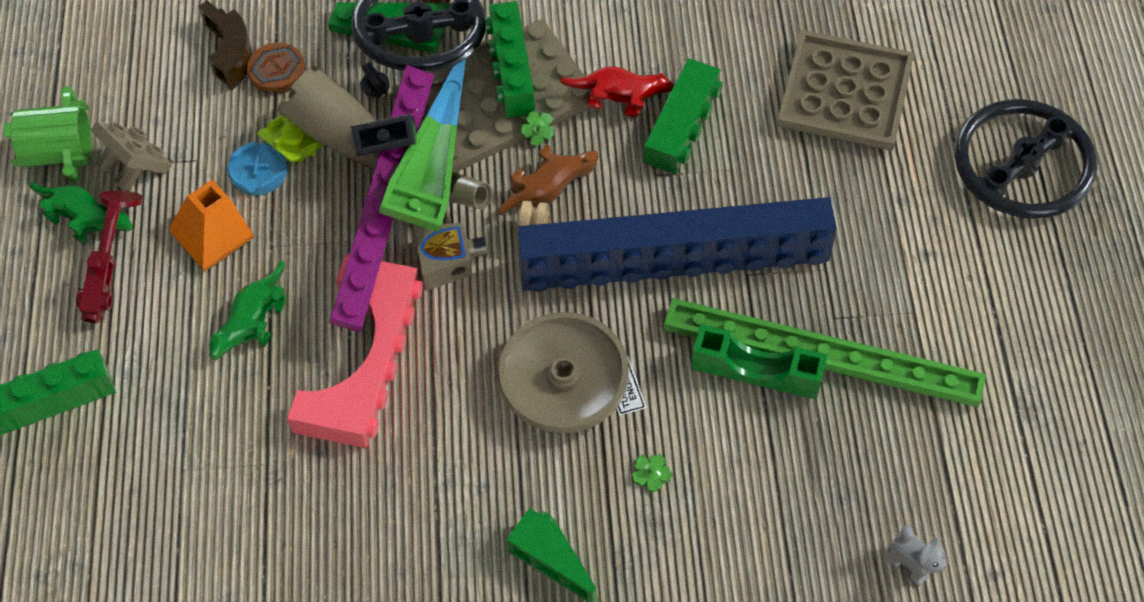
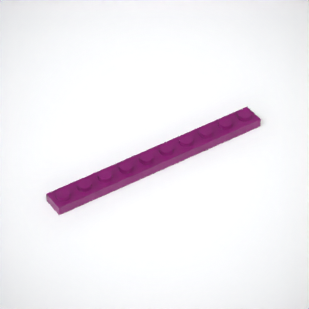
[329,65,435,333]

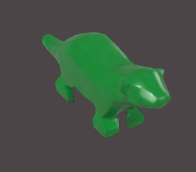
[29,182,133,245]
[209,260,287,360]

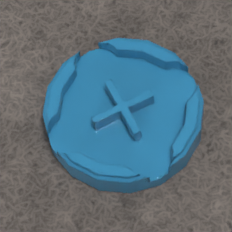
[227,142,288,196]

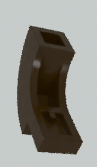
[198,0,252,90]

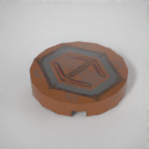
[247,42,305,94]

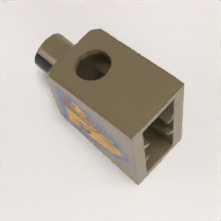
[413,223,488,291]

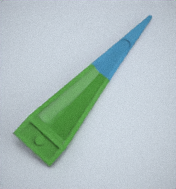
[379,58,466,232]

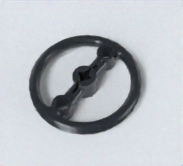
[351,0,486,72]
[954,99,1097,219]

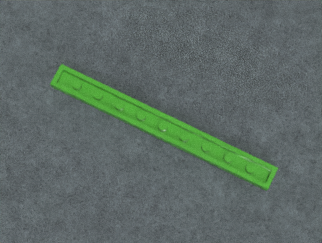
[664,298,986,408]

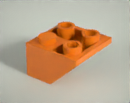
[168,179,254,272]

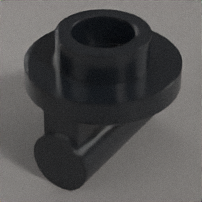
[361,62,390,97]

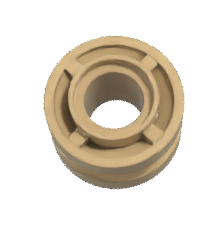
[516,201,551,241]

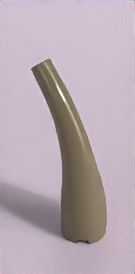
[277,65,492,210]

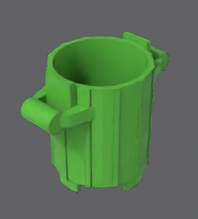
[4,86,92,183]

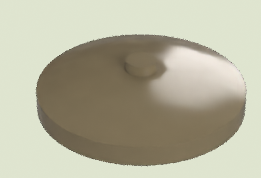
[499,312,629,433]

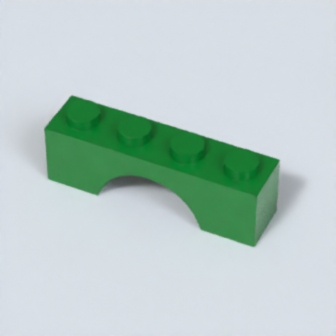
[691,324,828,400]

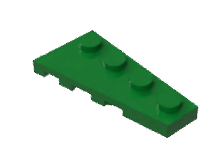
[328,2,451,54]

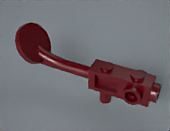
[76,190,143,324]

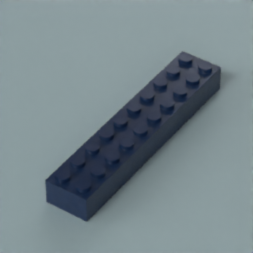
[518,197,837,292]

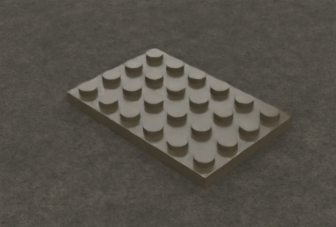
[392,18,600,172]

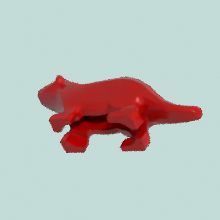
[560,66,674,118]

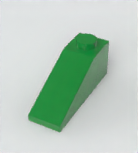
[506,507,596,602]

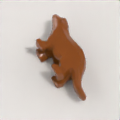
[498,144,599,215]

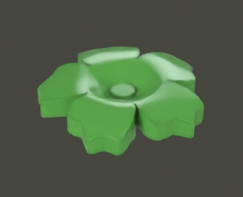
[520,110,555,147]
[632,454,673,492]

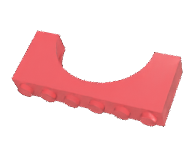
[287,254,423,448]

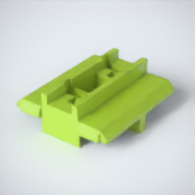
[257,115,324,163]

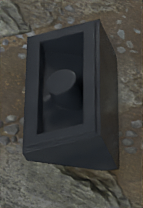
[351,114,417,157]

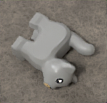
[886,526,948,586]

